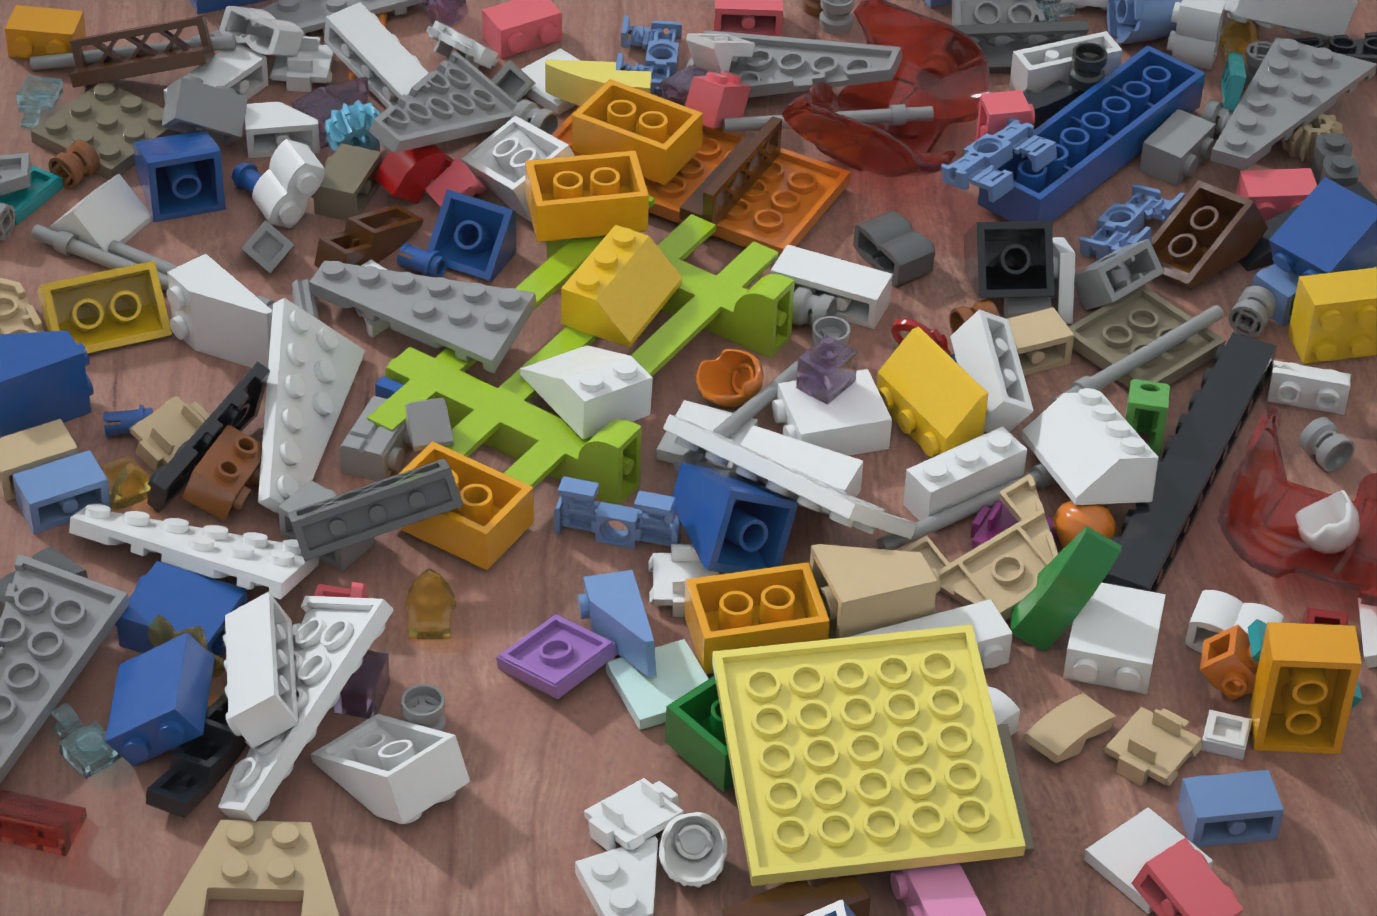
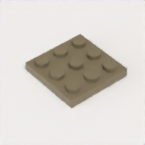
[31,82,180,180]
[1069,285,1226,388]

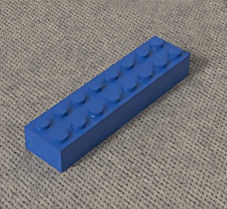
[978,45,1205,222]

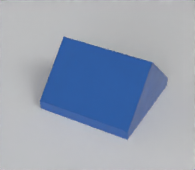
[427,189,516,282]

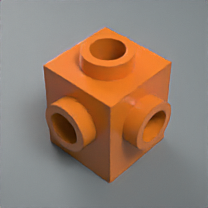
[1199,625,1259,701]

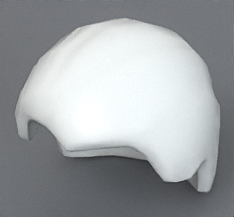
[1295,490,1360,554]
[659,812,728,888]

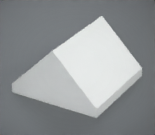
[48,174,152,252]

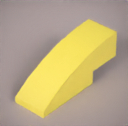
[545,59,651,106]

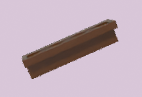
[69,15,215,88]
[679,116,782,226]

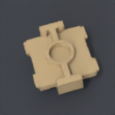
[129,396,210,472]
[1102,707,1203,787]

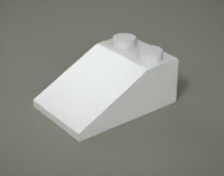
[461,116,575,222]
[167,254,272,368]
[520,345,653,439]
[310,714,470,824]

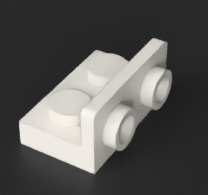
[1267,360,1351,415]

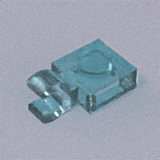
[17,75,63,128]
[51,703,122,779]

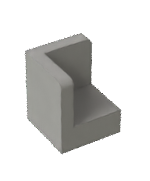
[241,220,294,273]

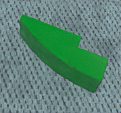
[1010,526,1122,652]

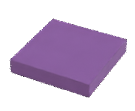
[496,614,618,699]

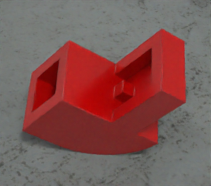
[373,144,454,204]

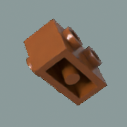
[182,425,262,521]

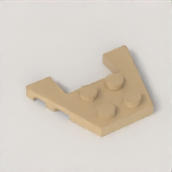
[901,474,1058,621]
[162,820,339,916]

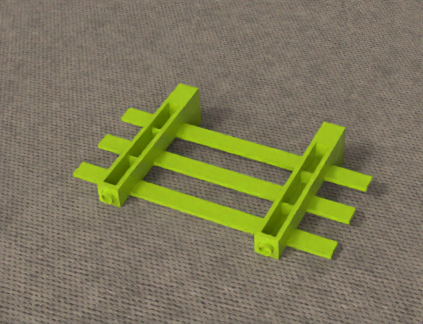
[367,196,795,505]

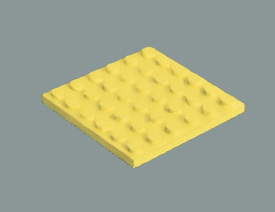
[712,624,1026,886]

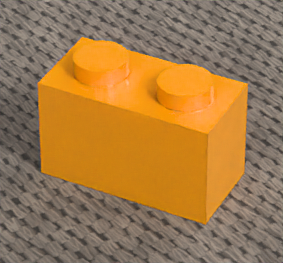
[5,5,86,59]

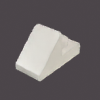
[686,33,755,76]

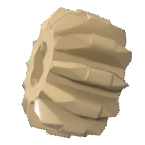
[1282,113,1343,163]

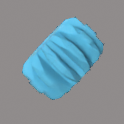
[325,99,380,151]

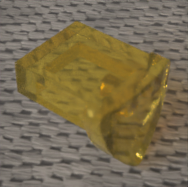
[1219,19,1259,65]
[100,455,151,510]
[405,568,456,640]

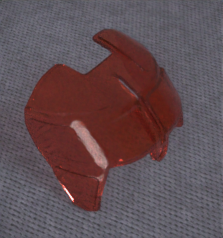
[781,0,990,177]
[1218,405,1377,607]

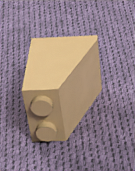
[810,544,940,639]

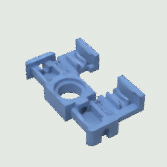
[616,15,682,98]
[941,118,1057,203]
[1079,184,1185,260]
[554,476,682,549]

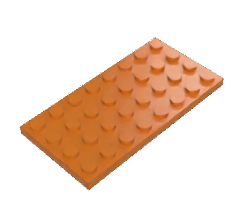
[551,106,851,258]

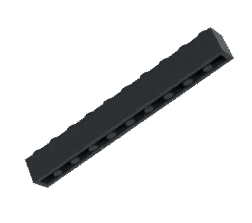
[1102,332,1277,593]

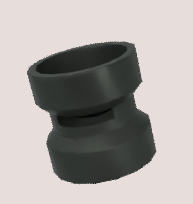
[1069,42,1108,91]

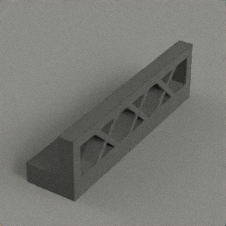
[945,21,1089,74]
[288,458,463,561]

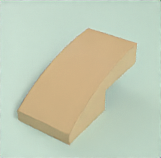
[1023,693,1116,763]

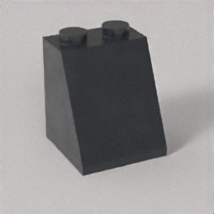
[964,221,1055,299]

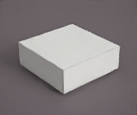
[1201,710,1252,760]

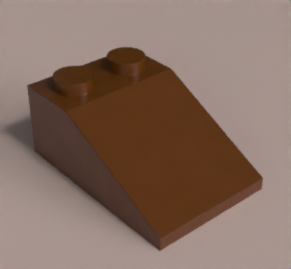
[1151,180,1268,289]

